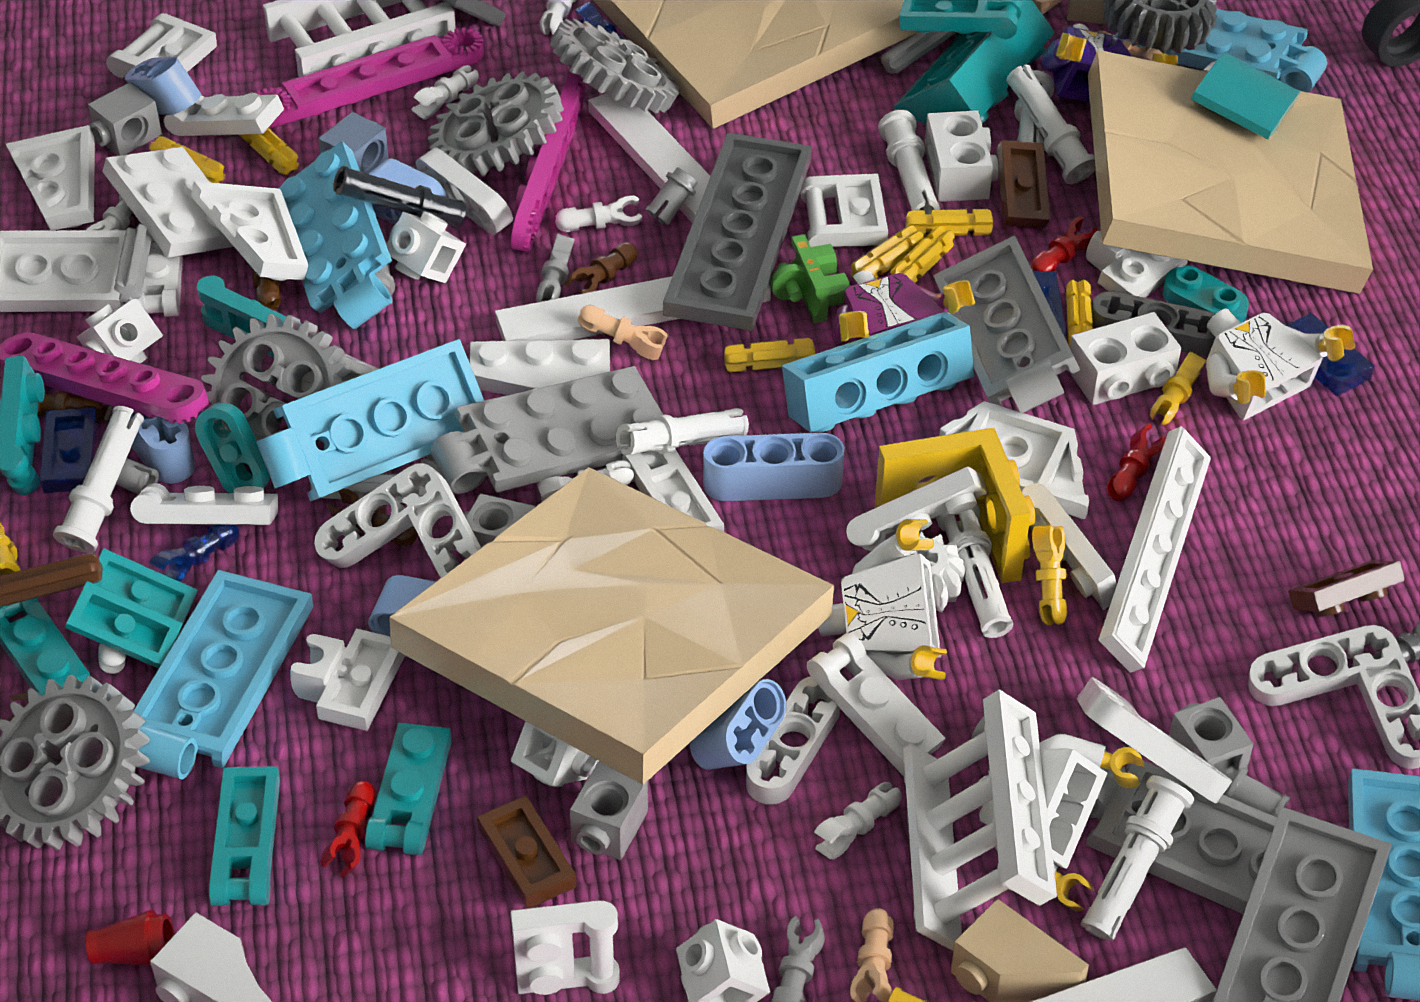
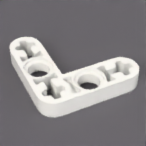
[314,463,481,578]
[1248,625,1420,769]
[1076,677,1232,804]

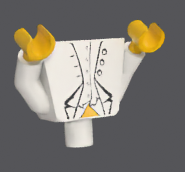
[1206,309,1355,421]
[818,519,947,680]
[979,734,1145,911]

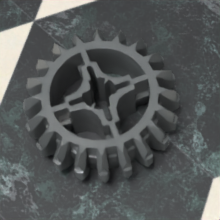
[1103,0,1217,54]

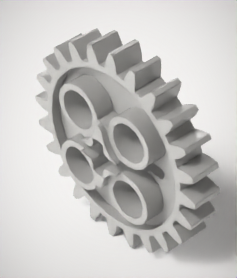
[550,19,679,113]
[428,72,564,176]
[201,314,352,465]
[0,675,150,850]

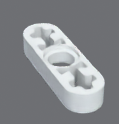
[416,147,513,235]
[746,677,840,804]

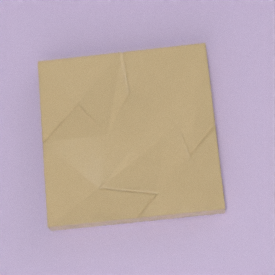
[593,0,918,129]
[1088,50,1373,294]
[389,467,834,785]

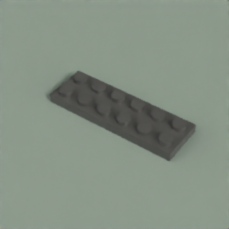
[663,132,812,331]

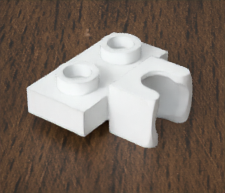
[1086,231,1188,298]
[290,628,405,731]

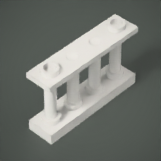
[263,0,455,77]
[903,690,1057,951]

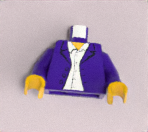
[1041,24,1178,102]

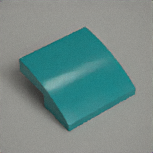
[1191,53,1301,140]
[65,548,198,669]

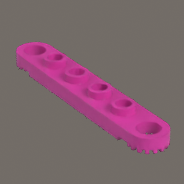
[255,28,484,127]
[511,71,588,253]
[0,332,210,424]

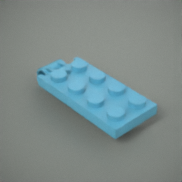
[1115,9,1327,93]
[278,141,392,329]
[256,339,484,502]
[134,570,313,779]
[1348,768,1420,1001]

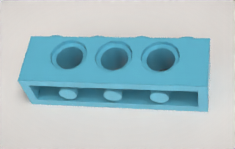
[782,311,974,432]

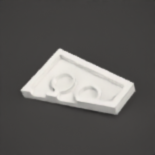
[6,125,95,231]
[190,181,308,281]
[470,339,610,395]

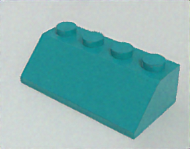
[893,0,1055,125]

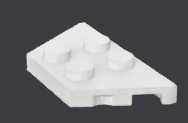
[939,401,1089,520]

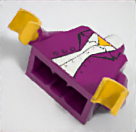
[831,270,975,345]

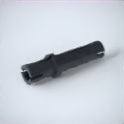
[333,165,466,229]

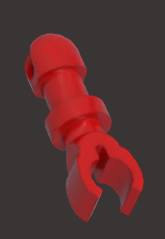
[1030,216,1098,280]
[1106,424,1166,501]
[320,781,377,878]

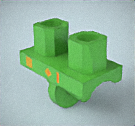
[770,234,850,323]

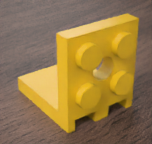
[874,427,1035,583]

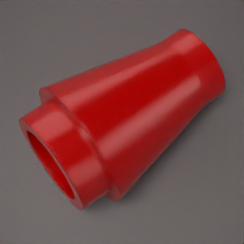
[85,909,175,966]

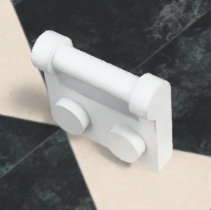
[106,13,217,78]
[800,174,888,247]
[511,901,620,995]

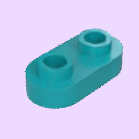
[1163,266,1249,323]
[195,402,270,493]

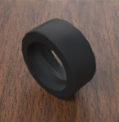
[1361,0,1420,67]

